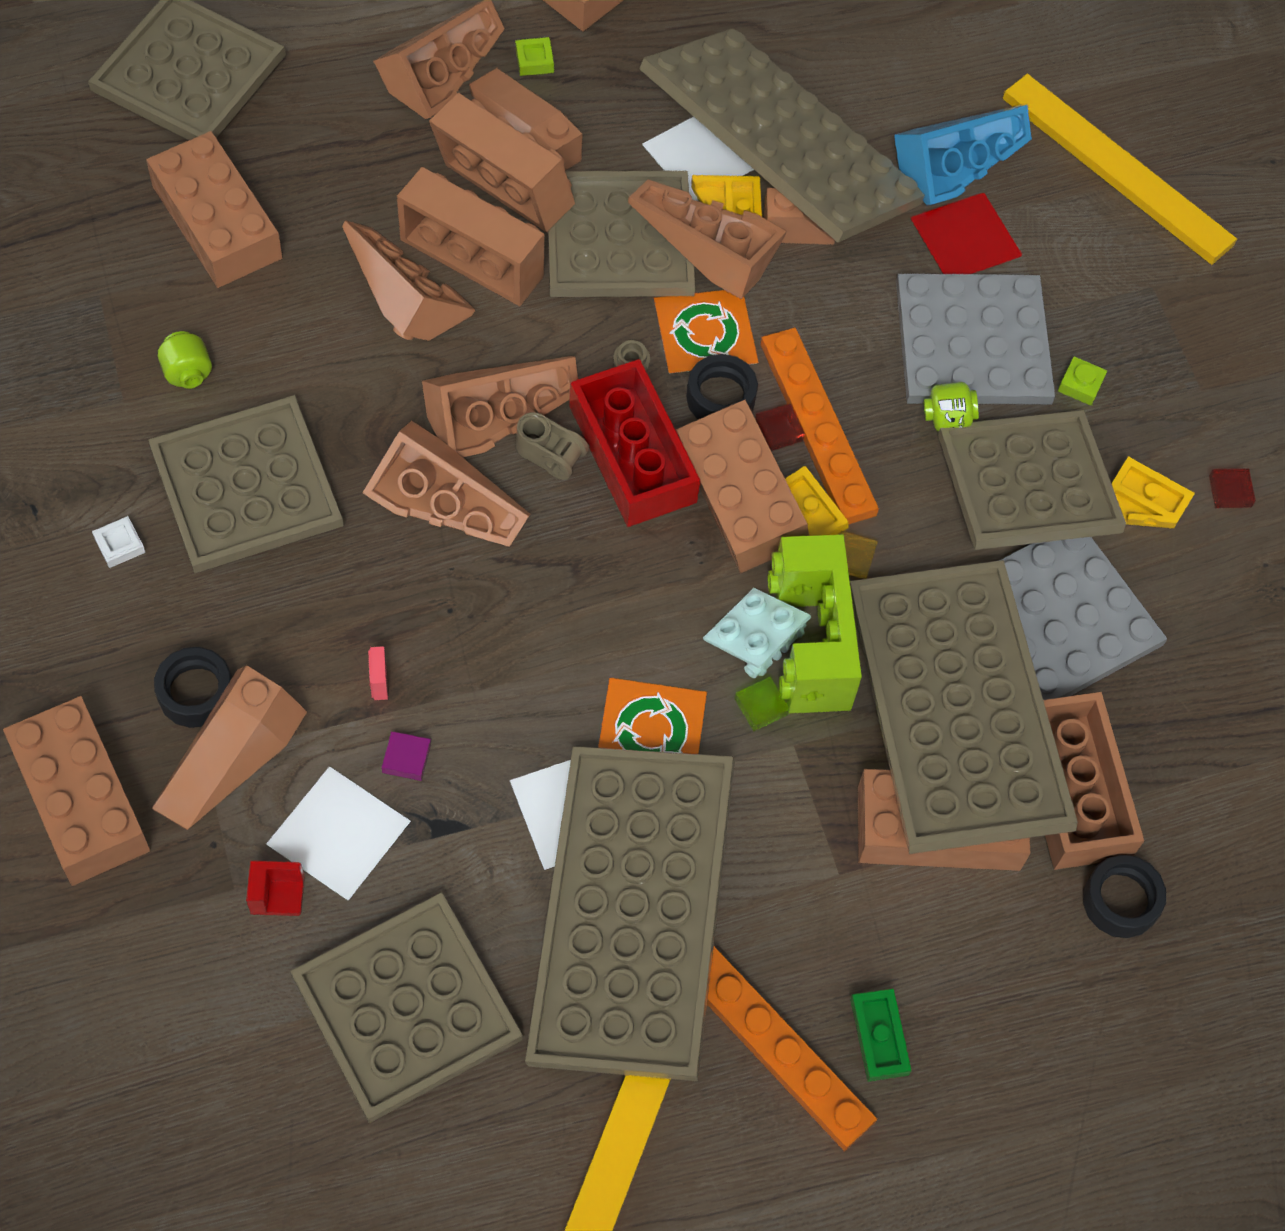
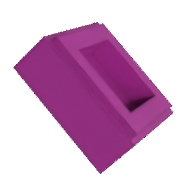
[381,731,431,781]

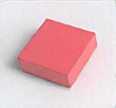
[368,646,388,700]

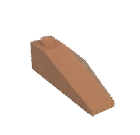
[374,0,505,119]
[469,68,582,170]
[628,180,787,299]
[342,220,475,341]
[422,356,578,458]
[363,421,531,547]
[151,665,307,830]

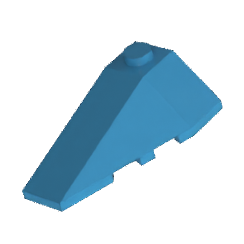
[894,105,1032,205]

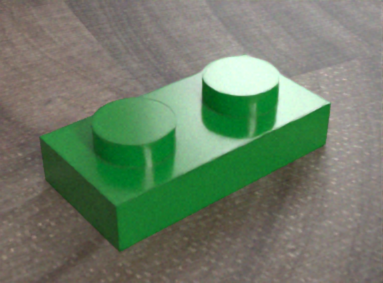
[850,989,912,1082]

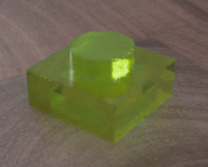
[735,677,790,731]

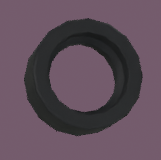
[686,354,758,420]
[154,647,232,728]
[1083,854,1166,938]

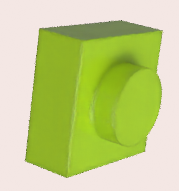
[515,37,554,76]
[1058,357,1107,406]

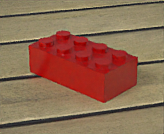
[569,359,700,528]

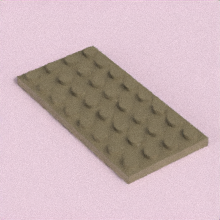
[640,28,925,243]
[850,560,1078,854]
[525,746,735,1081]

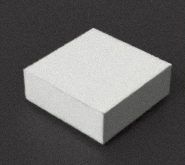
[92,516,145,568]

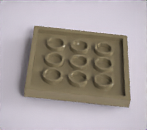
[88,0,286,140]
[548,171,695,297]
[148,395,343,574]
[938,410,1126,550]
[290,893,523,1124]

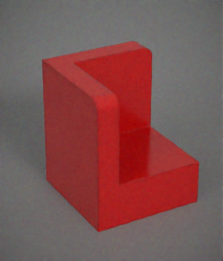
[246,861,305,916]

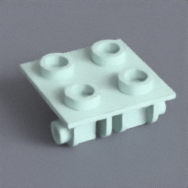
[703,588,811,678]

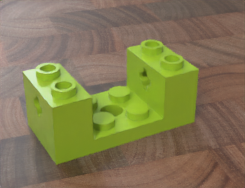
[768,534,862,713]

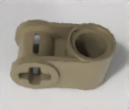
[516,412,589,480]

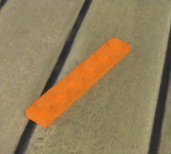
[760,327,879,524]
[707,947,877,1152]

